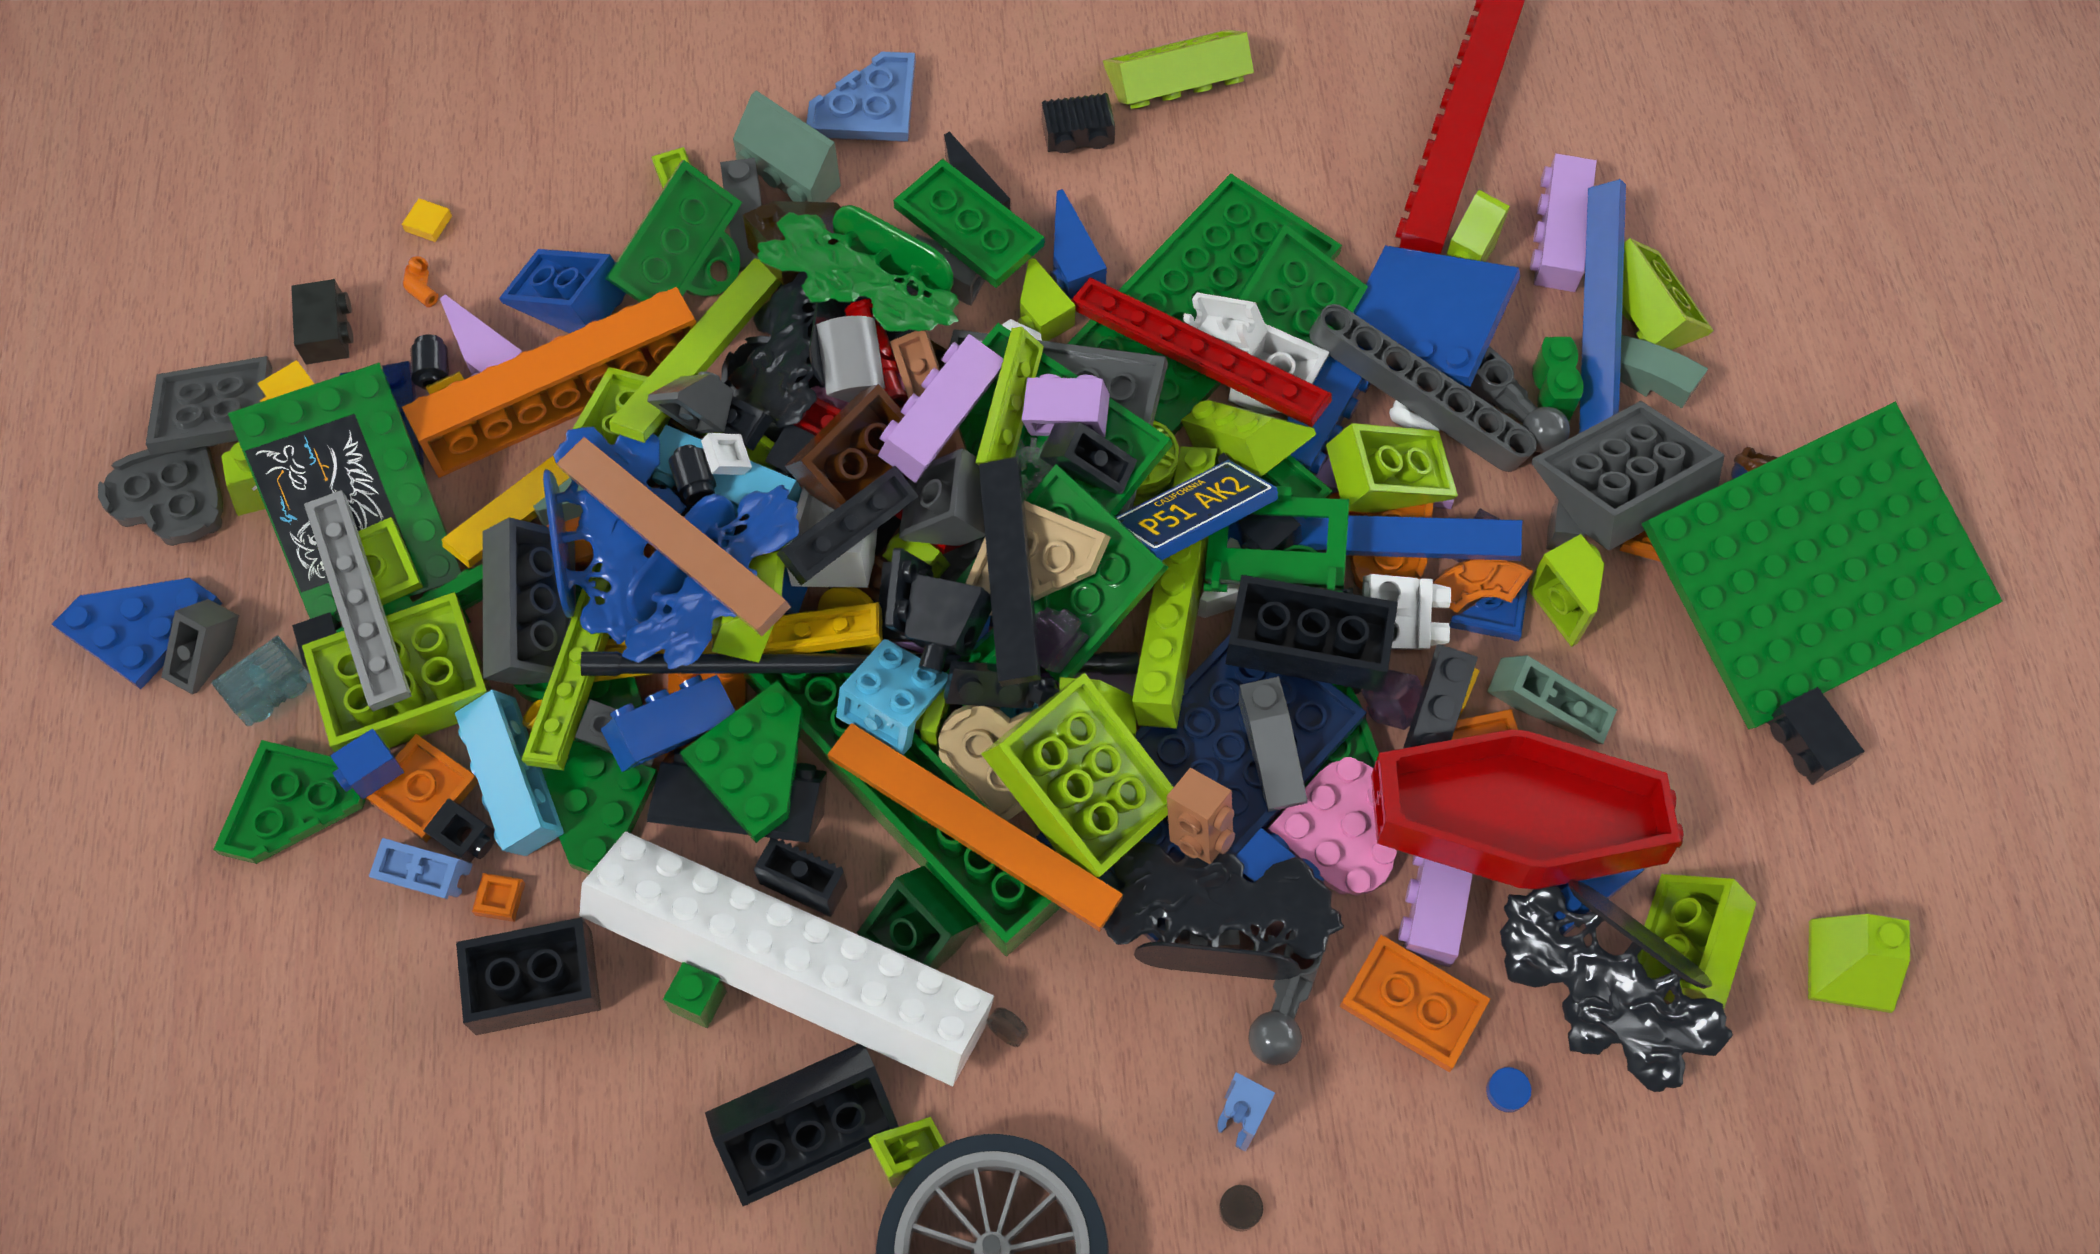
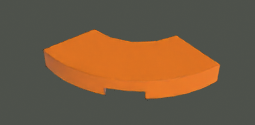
[1433,559,1533,613]

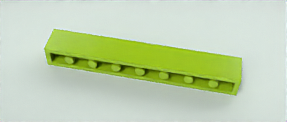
[1132,446,1219,729]

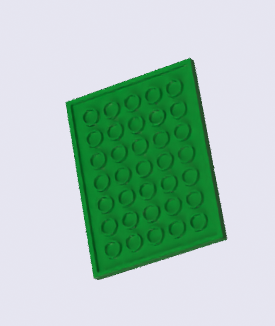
[1641,401,2003,730]

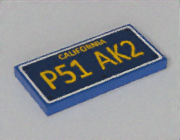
[1116,460,1278,560]

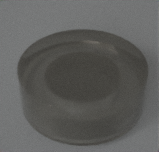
[986,1007,1028,1047]
[1219,1185,1263,1231]

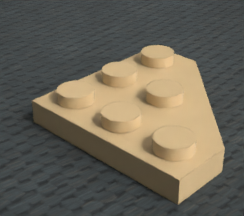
[965,501,1111,616]

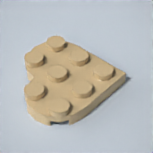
[938,705,1036,821]

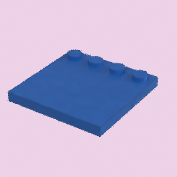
[1353,245,1520,386]

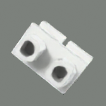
[1362,574,1451,650]

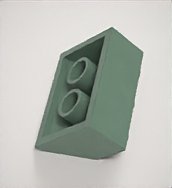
[733,90,841,202]

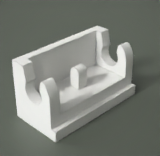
[1184,292,1268,355]

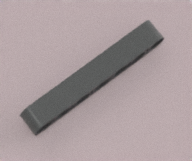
[1309,304,1537,472]

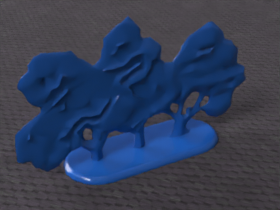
[543,427,686,644]
[622,485,799,669]

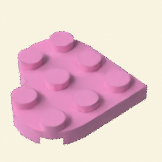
[1266,757,1397,895]

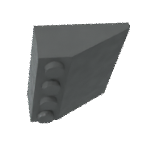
[1532,401,1725,551]

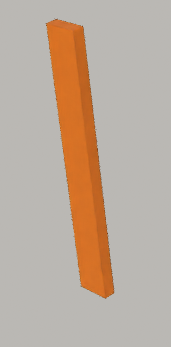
[828,723,1123,932]

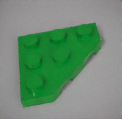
[680,681,803,843]
[213,740,366,864]
[541,740,658,874]

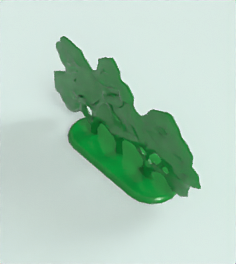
[757,205,959,331]

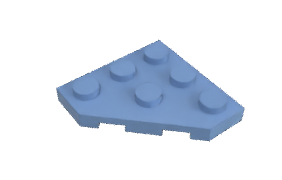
[806,52,916,141]

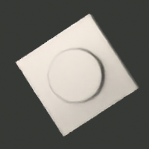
[701,433,752,475]

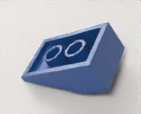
[499,249,626,333]

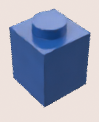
[330,728,404,800]

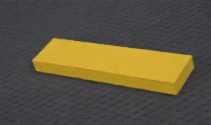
[441,455,570,568]

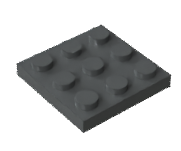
[146,356,272,455]

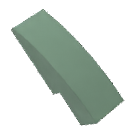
[1620,335,1708,408]

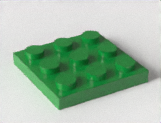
[1236,224,1368,345]

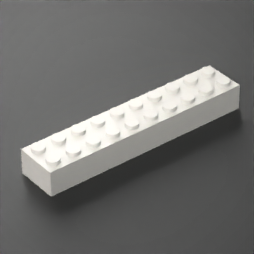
[579,831,994,1086]

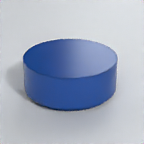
[1486,1067,1531,1113]

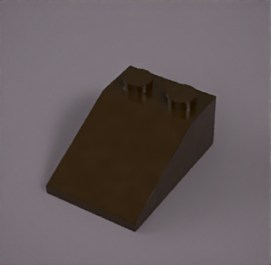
[742,201,841,285]

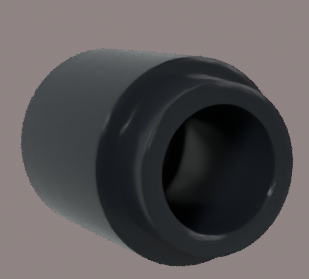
[410,334,449,390]
[668,445,716,505]

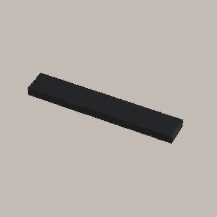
[979,457,1041,687]

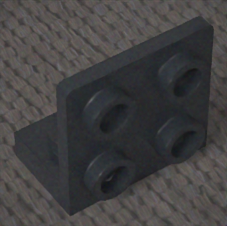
[879,548,934,642]

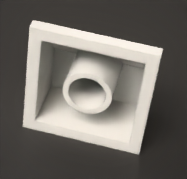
[1228,324,1329,415]

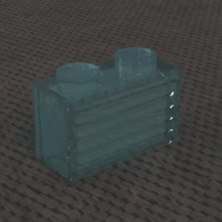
[211,635,312,727]

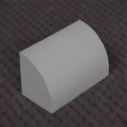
[816,316,885,402]

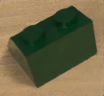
[856,866,978,969]

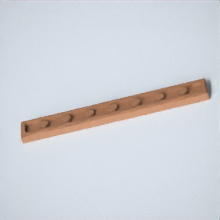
[556,437,791,637]

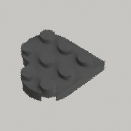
[98,446,223,546]

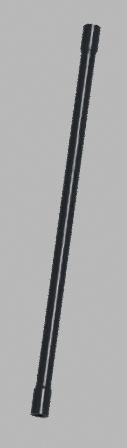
[581,652,1139,676]

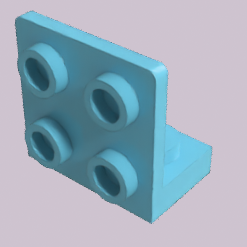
[836,639,948,755]

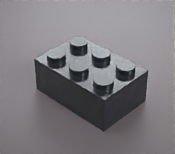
[456,917,601,1035]

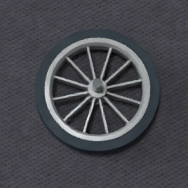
[876,1134,1109,1254]

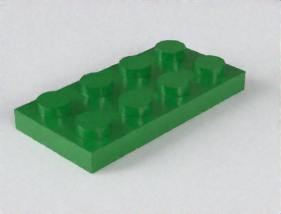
[893,158,1045,288]

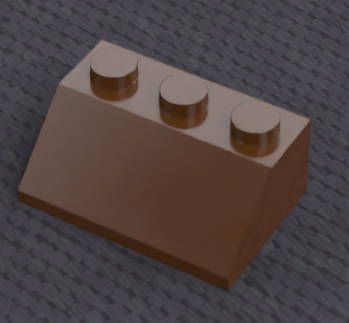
[785,384,905,510]

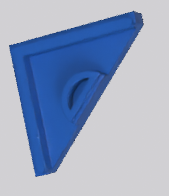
[1449,576,1530,641]

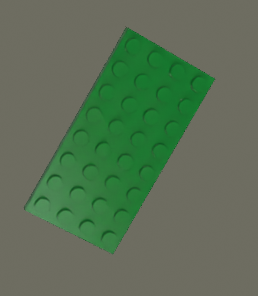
[1067,173,1342,435]

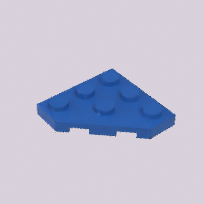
[52,578,223,689]

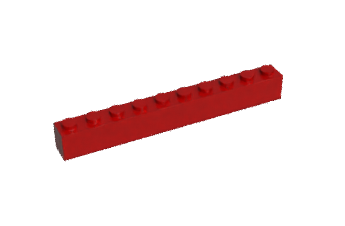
[1395,0,1525,255]

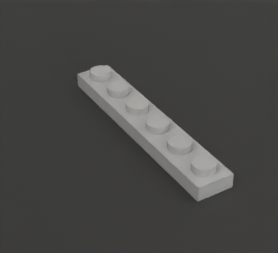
[304,490,412,711]

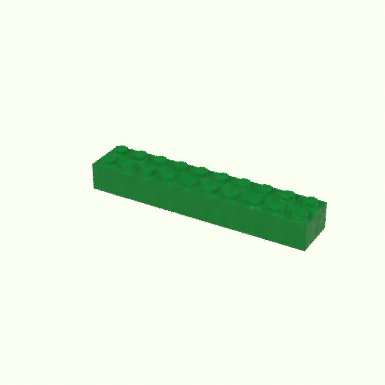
[743,650,1061,957]

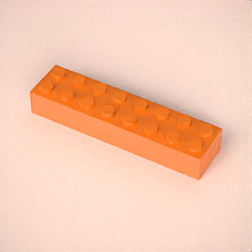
[402,287,696,478]

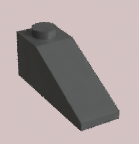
[720,158,763,271]
[1239,676,1308,812]

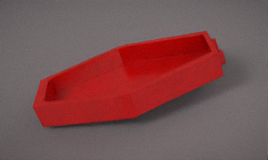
[1371,729,1684,889]

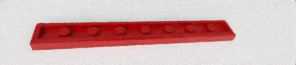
[1071,277,1332,427]

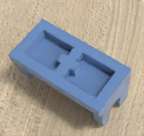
[369,838,473,899]
[1217,1072,1275,1152]

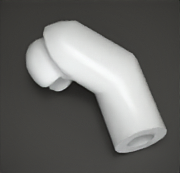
[1389,400,1440,431]

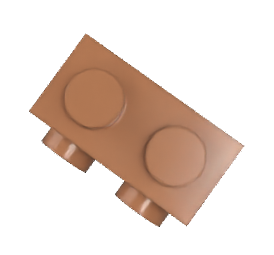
[1167,767,1235,864]

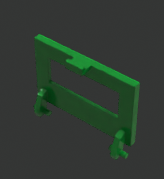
[1204,486,1349,592]

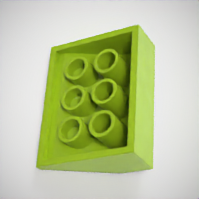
[302,592,492,752]
[981,673,1174,877]

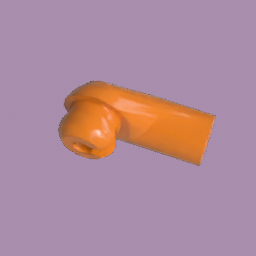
[403,256,439,307]

